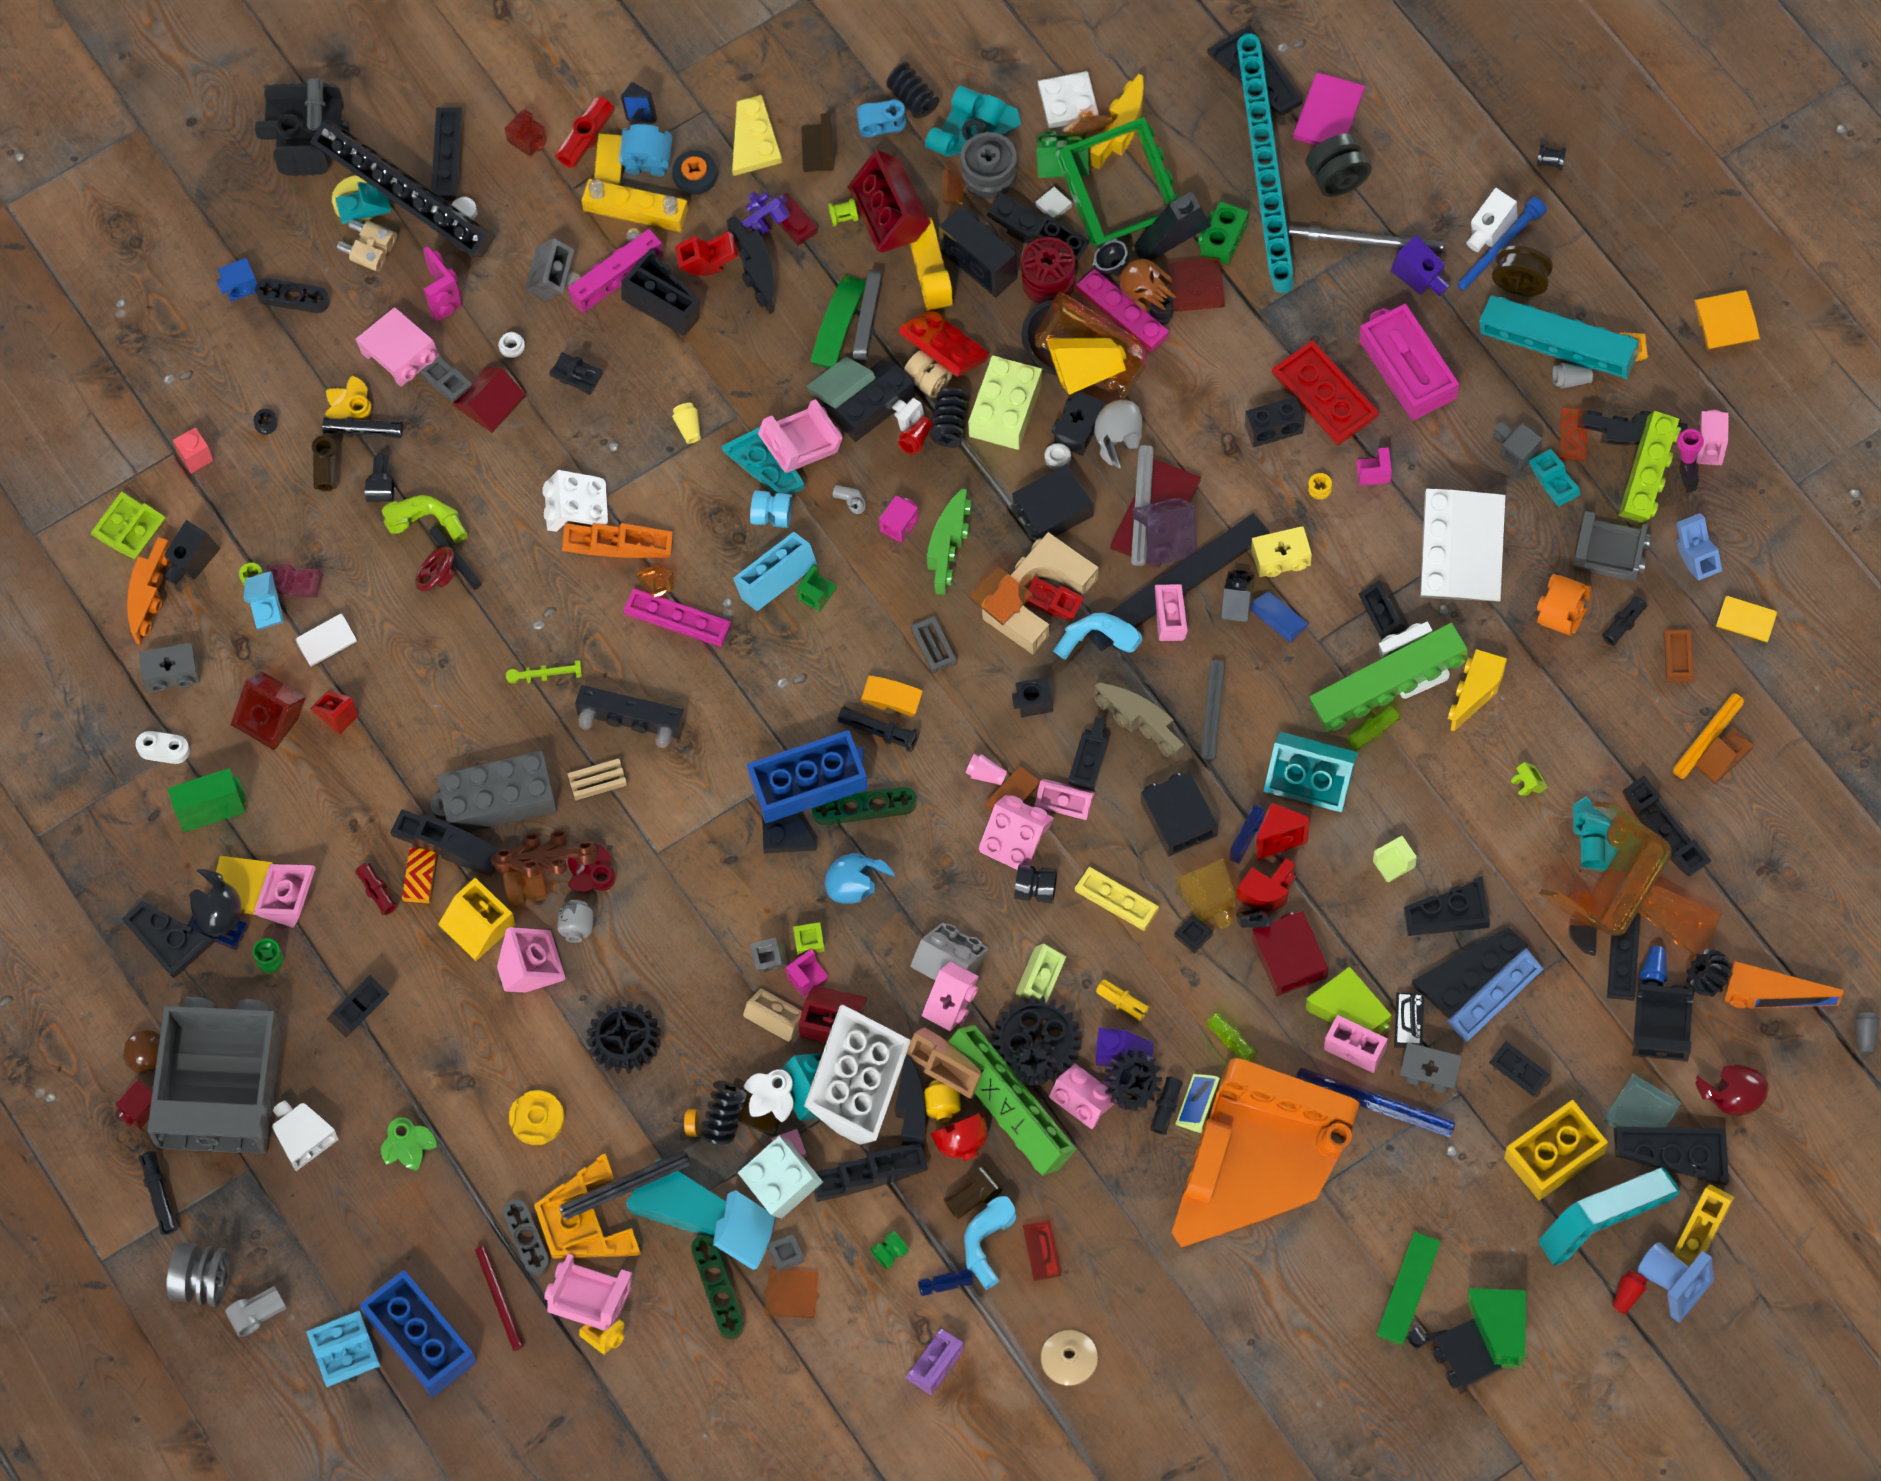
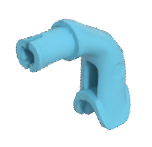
[1053,612,1143,660]
[964,1196,1016,1290]

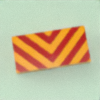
[402,848,438,903]

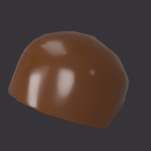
[123,1030,160,1073]

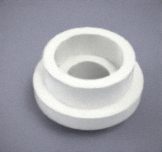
[499,332,525,358]

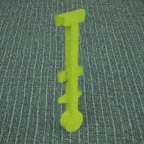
[506,660,582,684]

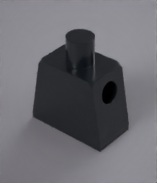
[163,520,220,586]

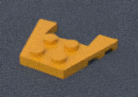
[534,1154,640,1259]

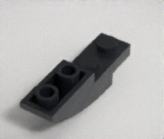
[986,192,1090,263]
[725,216,775,314]
[1577,410,1688,446]
[390,809,498,877]

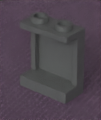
[1573,511,1651,582]

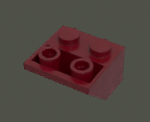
[798,985,867,1043]

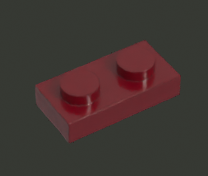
[770,193,818,246]

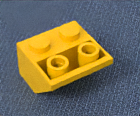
[439,878,516,961]

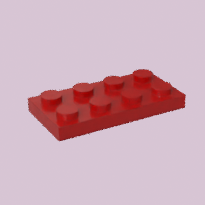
[1272,340,1379,446]

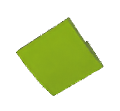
[91,491,166,560]

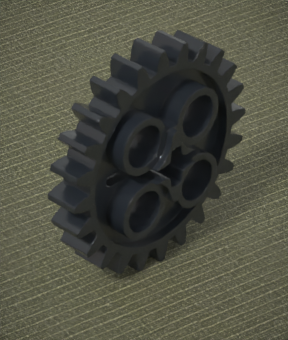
[992,996,1082,1084]

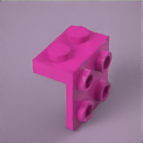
[423,246,462,322]

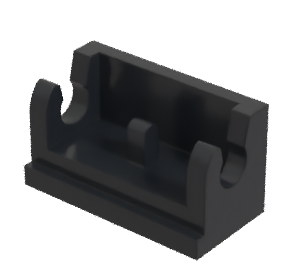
[1489,1041,1552,1098]

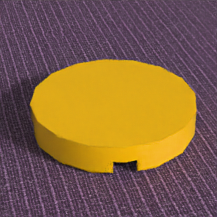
[509,1090,565,1145]

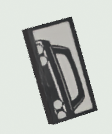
[1394,992,1424,1048]

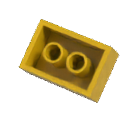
[1504,1100,1608,1201]

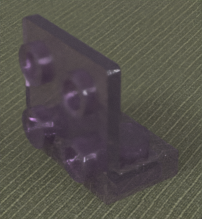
[1132,497,1197,567]

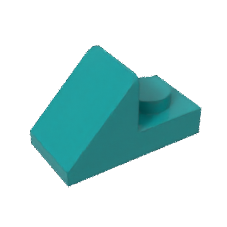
[335,182,391,224]

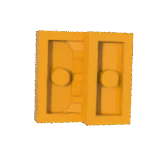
[1695,290,1760,350]

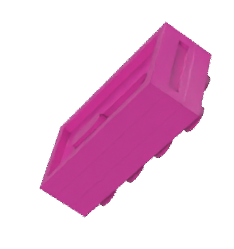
[1359,303,1459,421]

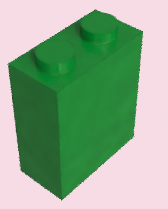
[167,768,248,833]

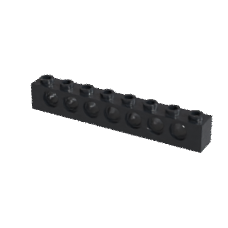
[310,121,496,257]

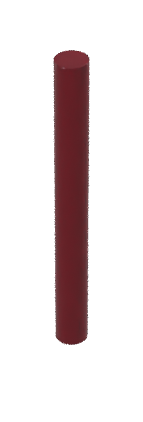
[475,1246,524,1351]

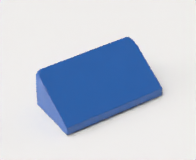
[1251,592,1309,643]

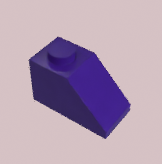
[1096,1028,1154,1068]

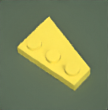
[732,95,782,176]

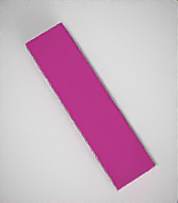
[623,588,732,648]

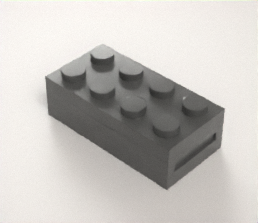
[430,751,557,832]

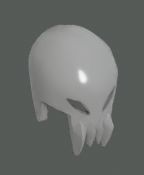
[1094,400,1142,468]

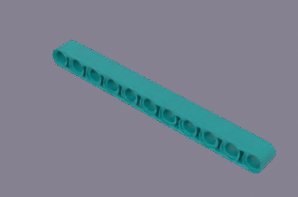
[1237,34,1295,293]

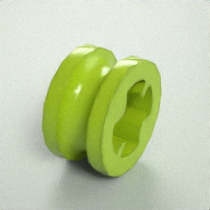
[239,563,263,587]

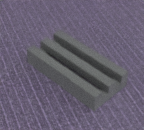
[910,616,957,674]

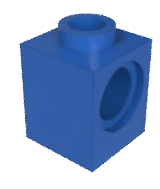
[216,258,257,302]

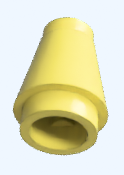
[672,403,701,444]

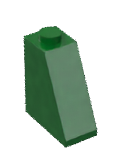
[1467,1288,1526,1369]

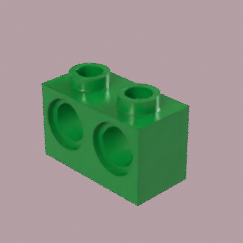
[1198,201,1249,266]

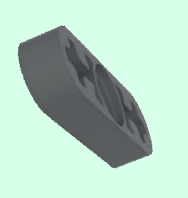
[503,1199,550,1276]

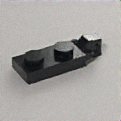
[1068,717,1109,791]

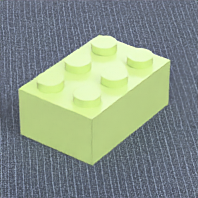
[968,356,1042,450]

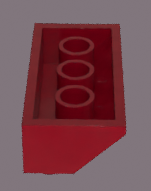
[847,149,931,253]

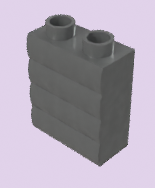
[147,997,282,1154]

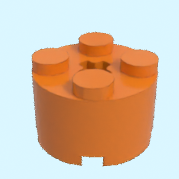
[1537,574,1591,636]

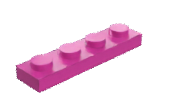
[1076,269,1169,352]

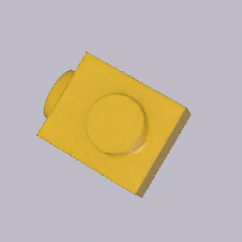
[579,1319,624,1355]

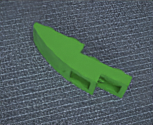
[927,489,972,595]

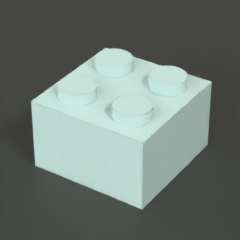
[738,1136,823,1219]

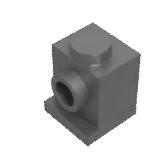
[750,937,790,972]

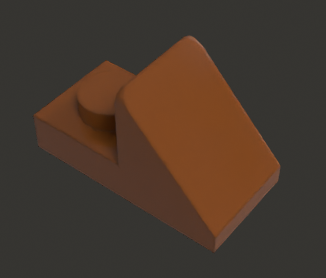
[1695,728,1754,784]

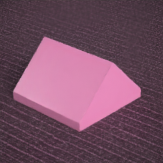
[254,864,315,928]

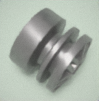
[167,1242,230,1307]

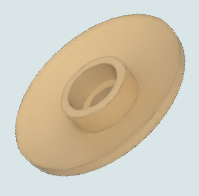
[1041,1330,1098,1386]

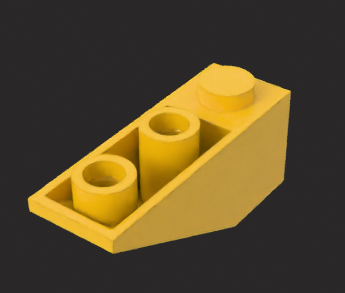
[1448,649,1507,731]

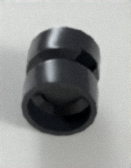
[1014,864,1057,904]

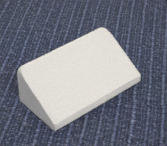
[296,614,357,667]

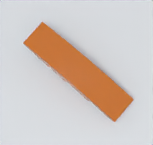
[561,523,673,558]

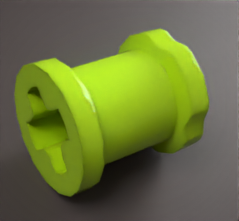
[828,198,858,226]

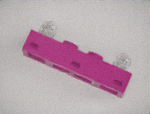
[566,228,664,313]

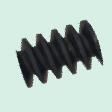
[886,62,940,118]
[930,388,970,448]
[700,1080,746,1144]

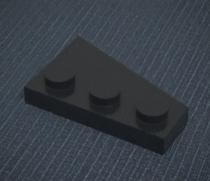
[1404,876,1490,936]
[122,901,215,978]

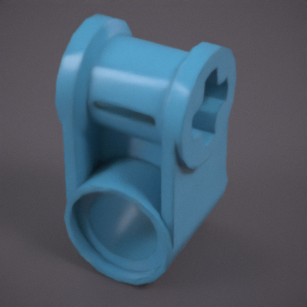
[857,100,907,137]

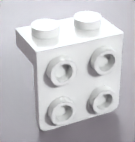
[543,470,608,532]
[1379,621,1450,699]

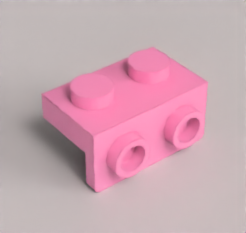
[1049,1064,1114,1129]

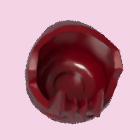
[1695,1064,1768,1116]

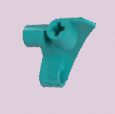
[925,85,1022,157]
[1573,797,1666,873]

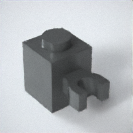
[1493,421,1543,472]

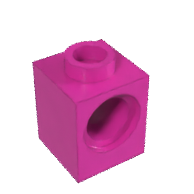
[879,496,919,543]

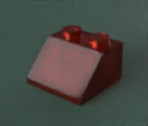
[230,672,306,750]

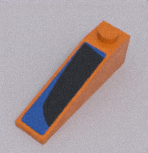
[1724,961,1844,1008]

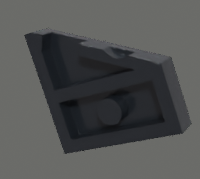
[762,813,816,854]

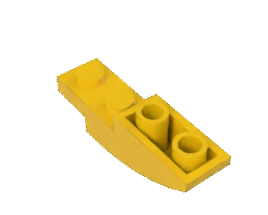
[1089,74,1143,169]

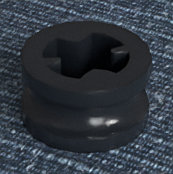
[961,118,987,141]
[254,409,278,435]

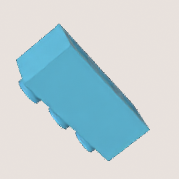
[733,532,817,611]

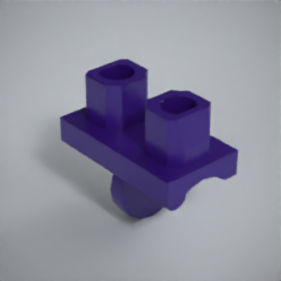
[741,191,790,236]

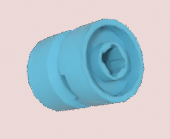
[750,490,793,528]

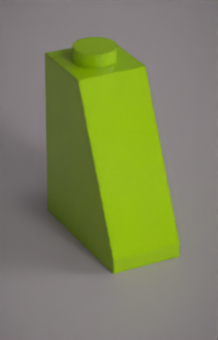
[1306,967,1392,1036]

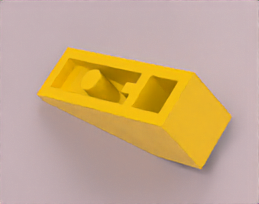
[1672,1184,1735,1267]

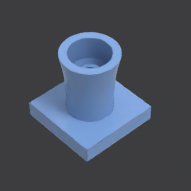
[1638,1242,1714,1323]

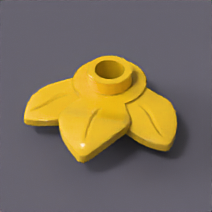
[325,376,372,420]

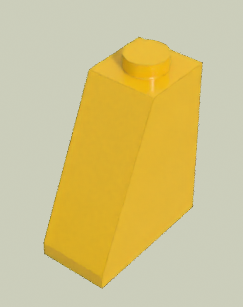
[1047,338,1126,395]

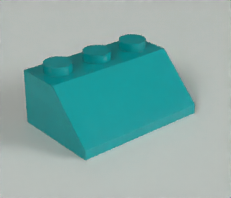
[1263,732,1359,812]

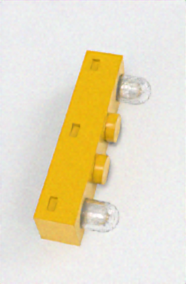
[581,179,688,232]

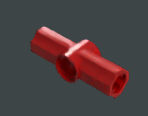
[555,96,615,168]

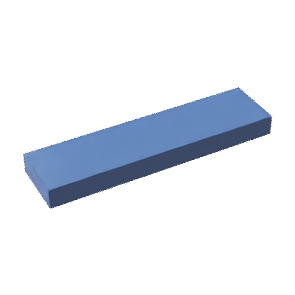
[1447,948,1544,1042]

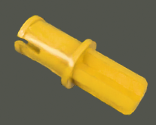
[1096,979,1149,1021]

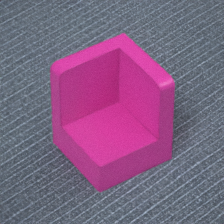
[1356,447,1392,486]
[785,949,828,997]

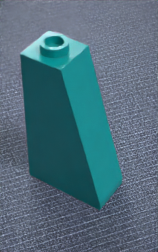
[625,1158,726,1238]

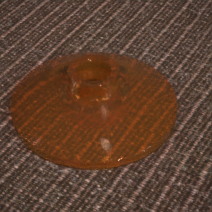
[1063,110,1113,135]

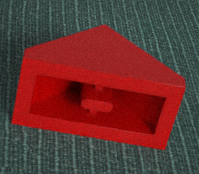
[310,690,358,734]

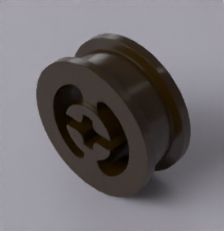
[1492,246,1553,296]

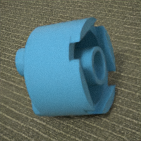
[618,124,673,177]

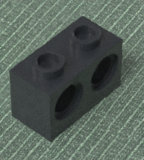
[1245,397,1304,448]
[327,975,389,1038]

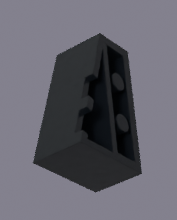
[621,248,700,336]

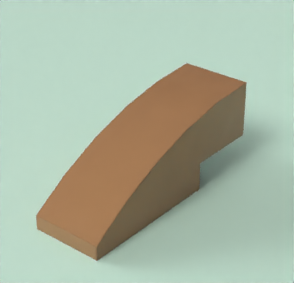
[906,1027,982,1099]

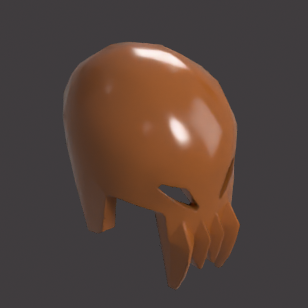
[1120,259,1176,312]

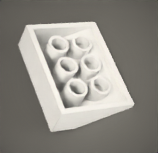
[1420,489,1505,602]
[804,1005,911,1145]

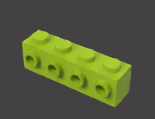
[1618,411,1681,523]

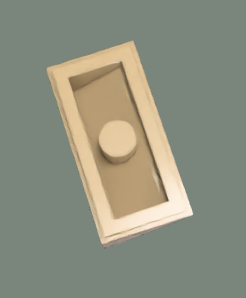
[743,988,802,1042]

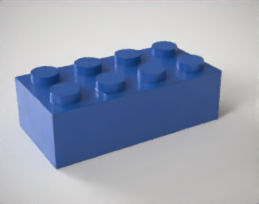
[746,730,868,824]
[359,1270,477,1398]

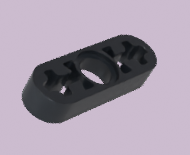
[255,278,330,313]

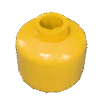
[923,1080,961,1123]

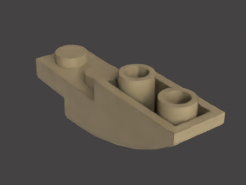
[1094,683,1184,762]

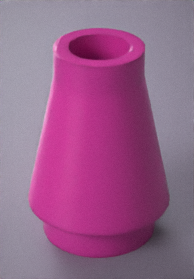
[1677,429,1704,464]

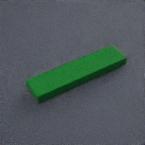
[1377,1232,1441,1346]

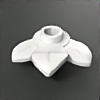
[744,1069,794,1122]

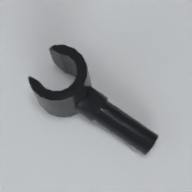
[1407,1327,1448,1349]

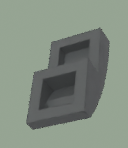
[419,356,472,402]

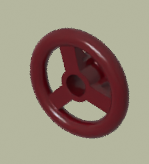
[415,547,454,591]

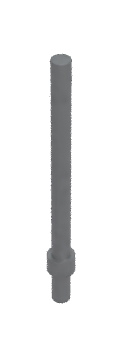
[1288,225,1444,252]

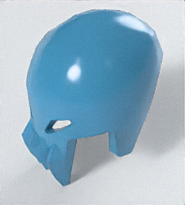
[824,853,895,904]

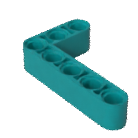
[1538,1167,1681,1266]

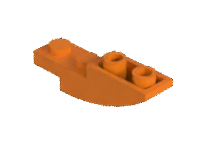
[127,537,170,645]

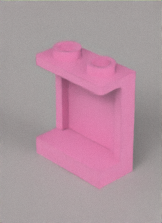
[356,307,439,387]
[758,399,843,473]
[544,1254,632,1331]

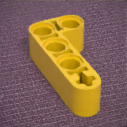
[910,217,952,311]

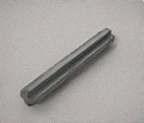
[1201,660,1225,761]

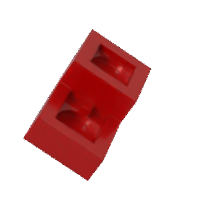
[1022,576,1084,621]

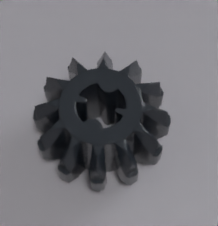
[1686,949,1733,997]

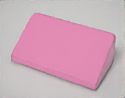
[1034,779,1095,820]

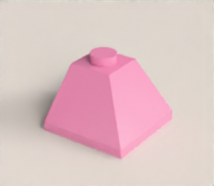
[497,927,566,993]

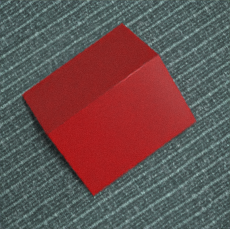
[1255,803,1310,861]

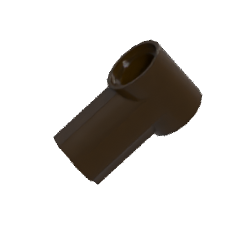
[311,435,339,492]
[944,1166,1003,1219]

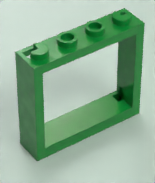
[1055,117,1180,249]

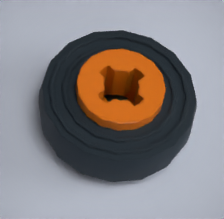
[672,150,718,195]

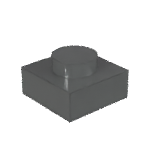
[767,1234,804,1272]

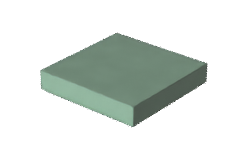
[806,356,875,408]

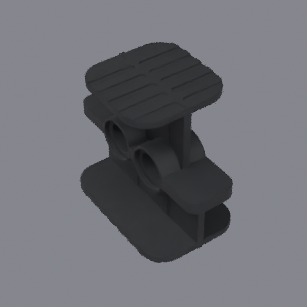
[255,83,350,176]

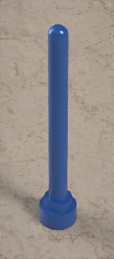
[1458,197,1547,290]

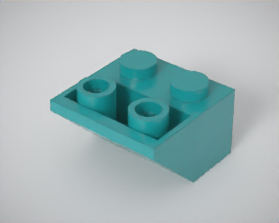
[777,1053,823,1121]

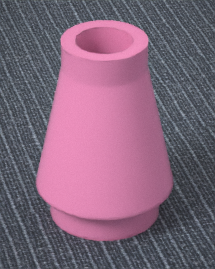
[966,754,1007,786]

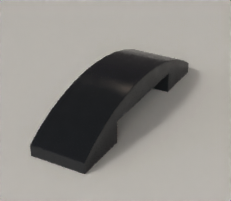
[1622,775,1712,877]

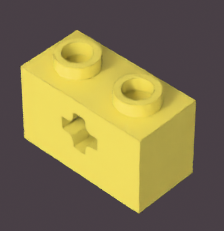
[1251,526,1312,577]

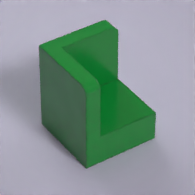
[796,564,836,612]

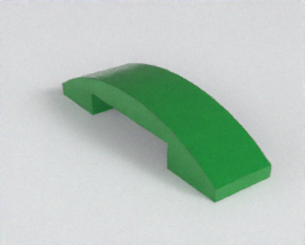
[811,275,866,369]

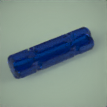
[918,1269,973,1296]

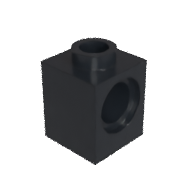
[1012,677,1053,718]

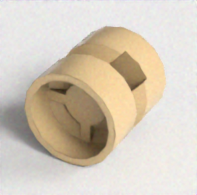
[903,350,952,398]

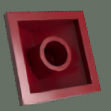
[452,367,526,433]

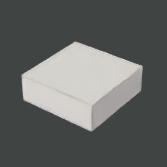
[1036,187,1072,220]

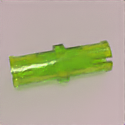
[1347,706,1400,751]
[1206,1013,1257,1061]

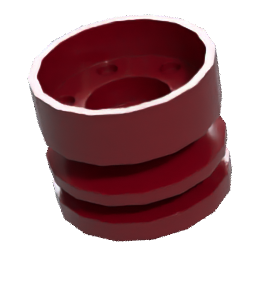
[1021,237,1076,304]

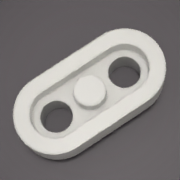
[136,731,190,764]

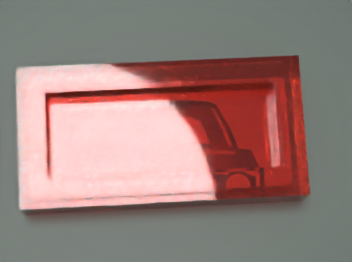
[1023,1220,1061,1281]

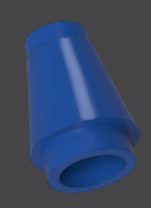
[1640,946,1667,986]

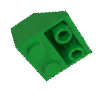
[1036,130,1089,178]

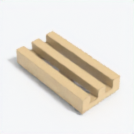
[567,759,627,801]

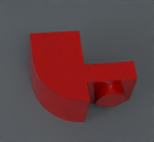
[675,231,738,276]
[1236,858,1296,911]

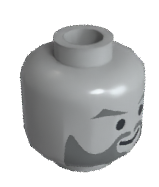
[557,900,594,943]

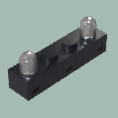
[575,685,686,748]

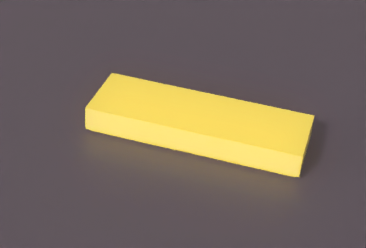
[1075,866,1159,931]

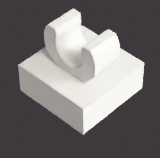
[893,398,925,432]

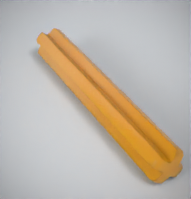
[1673,693,1744,779]

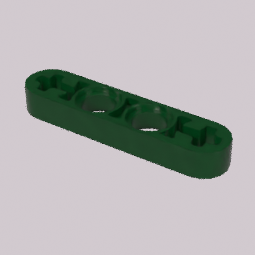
[812,787,917,825]
[691,1235,744,1340]

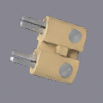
[337,219,397,272]

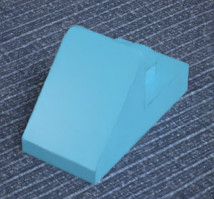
[244,572,284,630]

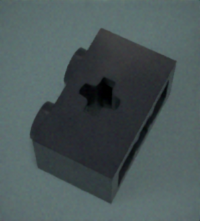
[1052,391,1105,456]

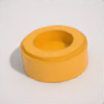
[684,1109,701,1137]

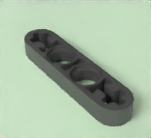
[853,269,883,361]

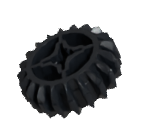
[587,1000,661,1075]

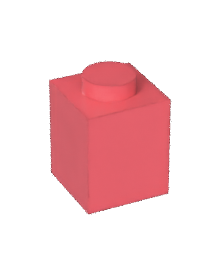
[173,427,213,473]

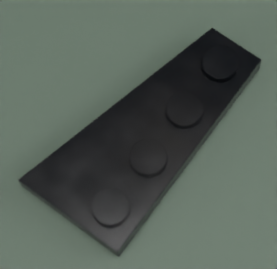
[1207,25,1303,117]
[1411,927,1528,1019]

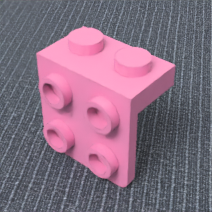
[979,795,1054,870]

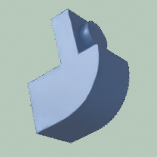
[1676,513,1722,581]

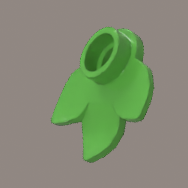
[381,1117,437,1171]

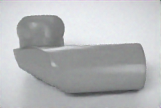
[833,485,865,514]

